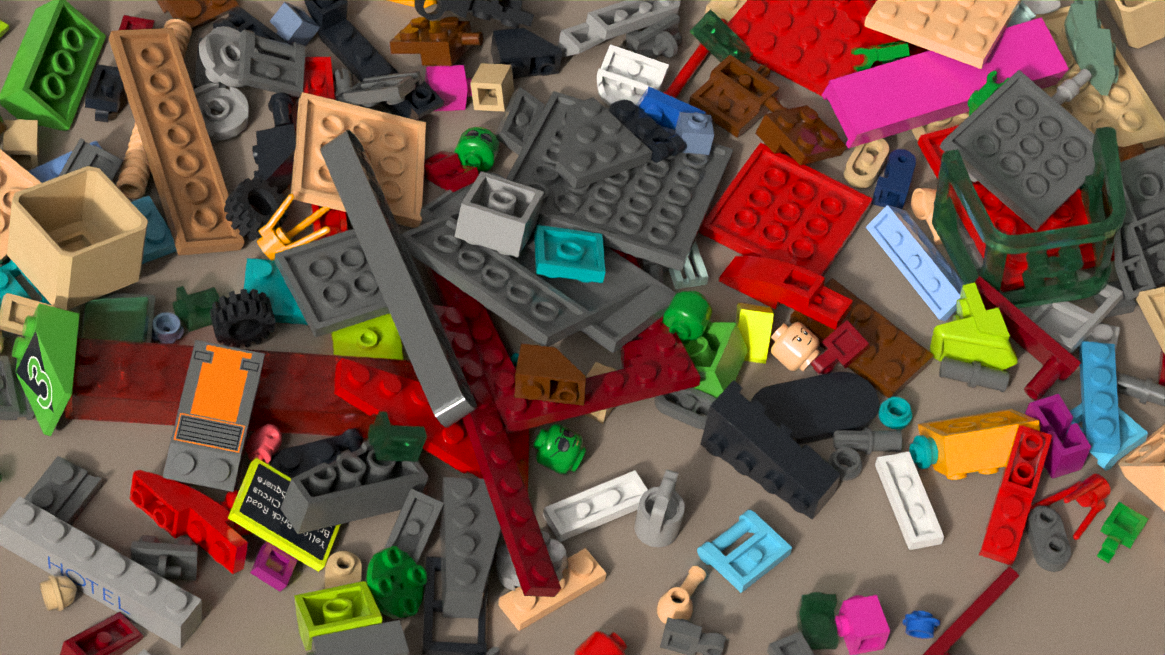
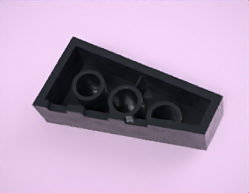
[700,380,841,520]

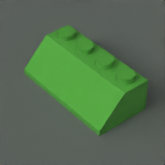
[0,0,106,131]

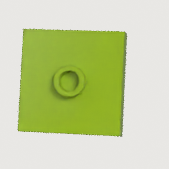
[331,314,404,376]

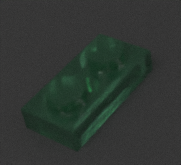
[689,9,753,64]

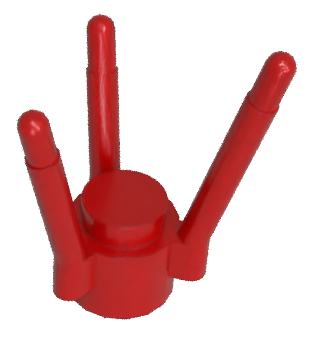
[1028,473,1111,540]

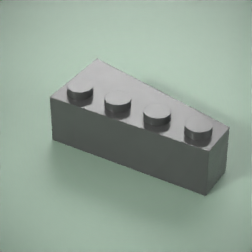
[281,429,429,534]
[440,477,502,619]

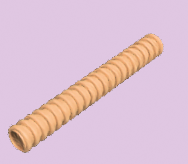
[116,19,192,199]

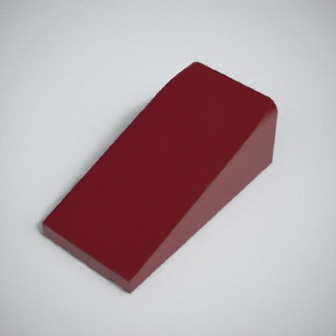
[60,612,144,655]

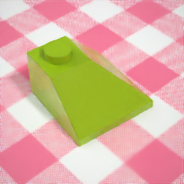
[294,581,382,651]

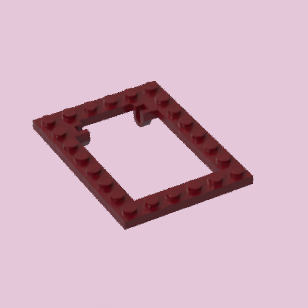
[423,248,700,434]

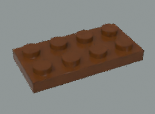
[789,278,934,399]

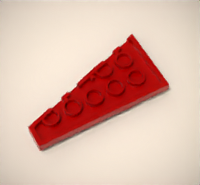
[334,358,529,493]

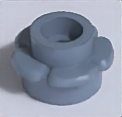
[152,313,184,345]

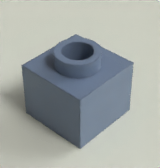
[270,2,320,47]
[675,112,714,155]

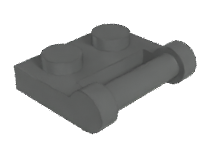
[238,30,305,98]

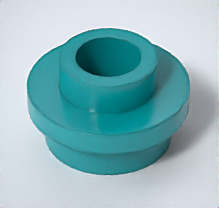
[878,397,912,429]
[909,435,938,469]

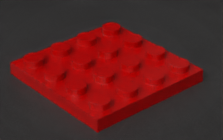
[699,143,873,277]

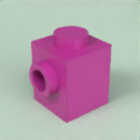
[425,65,472,111]
[835,595,890,655]

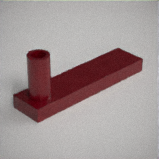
[974,276,1081,401]
[923,566,1020,655]

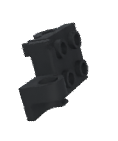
[414,0,534,29]

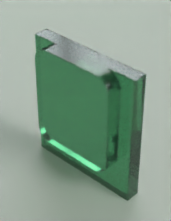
[81,297,149,348]

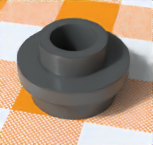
[828,447,862,481]

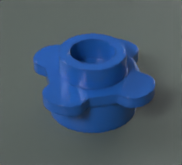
[902,611,940,639]

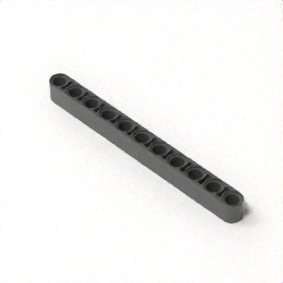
[320,129,477,428]

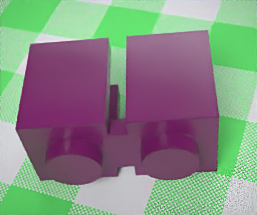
[1025,394,1091,479]

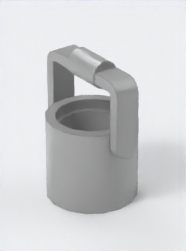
[634,469,685,548]

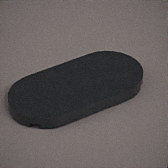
[751,372,879,445]

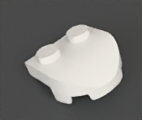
[597,44,669,105]

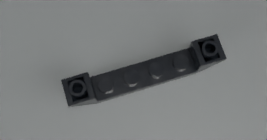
[304,0,444,119]

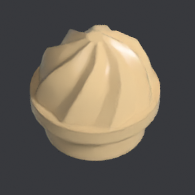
[39,575,77,611]

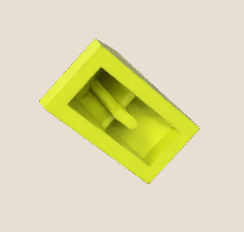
[736,302,774,364]

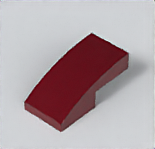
[424,151,479,192]

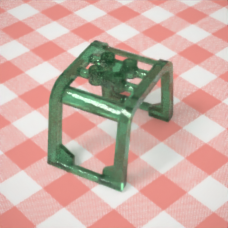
[932,127,1126,309]

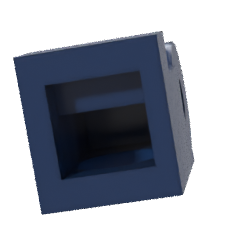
[871,149,916,209]

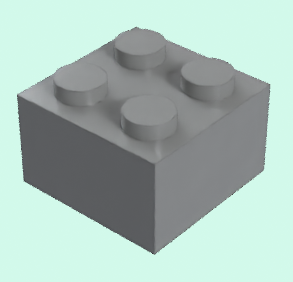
[454,171,544,257]

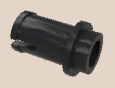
[268,92,295,127]

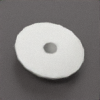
[1022,0,1061,14]

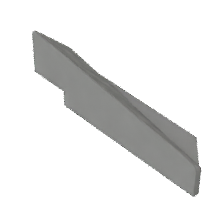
[558,0,681,57]

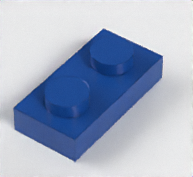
[636,86,706,130]

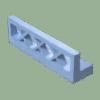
[866,205,966,321]

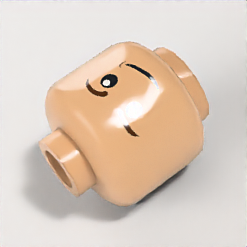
[771,322,821,371]

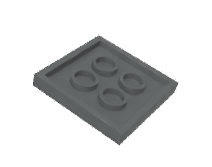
[275,229,390,338]

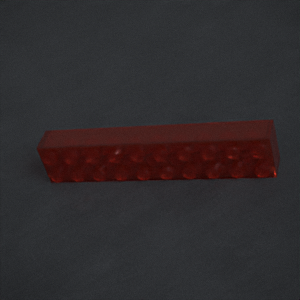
[65,338,419,441]

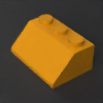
[918,409,1040,480]

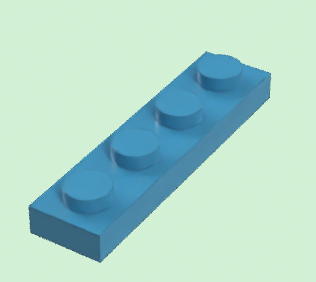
[1079,341,1120,454]

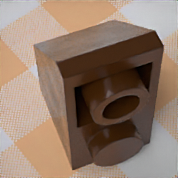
[515,343,586,405]

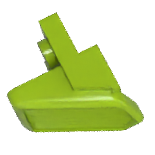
[930,282,1018,371]

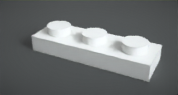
[875,452,944,550]
[543,470,648,542]

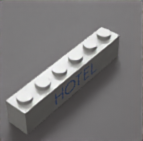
[0,496,202,649]

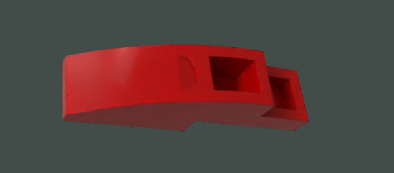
[719,256,853,330]
[979,424,1052,566]
[130,470,248,574]

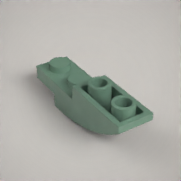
[1064,0,1119,96]

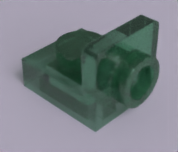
[172,286,220,332]
[368,411,427,462]
[796,592,839,650]

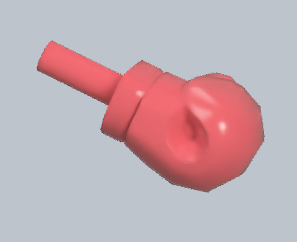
[245,424,283,464]

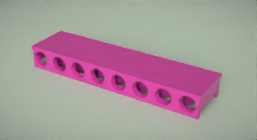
[822,17,1069,149]

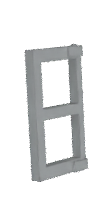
[1029,269,1124,354]

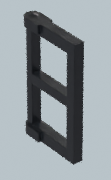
[422,557,489,655]

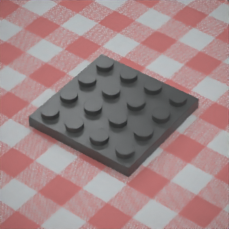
[939,70,1115,231]

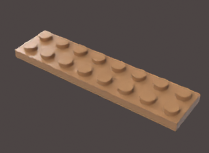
[109,28,244,256]

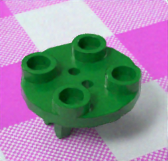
[366,546,427,619]

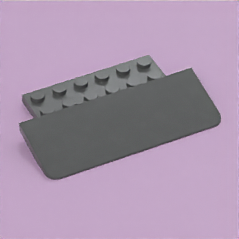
[402,172,676,353]

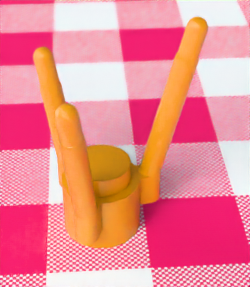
[257,194,330,261]

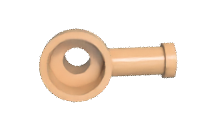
[911,188,950,245]
[657,566,707,624]

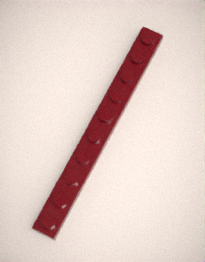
[433,305,561,597]

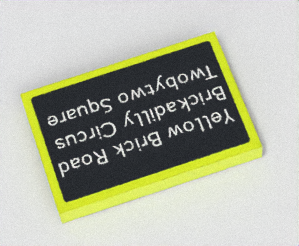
[228,458,341,572]

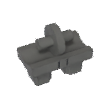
[626,13,683,59]
[131,535,198,581]

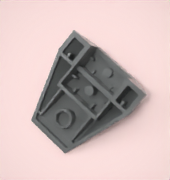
[1108,146,1165,300]

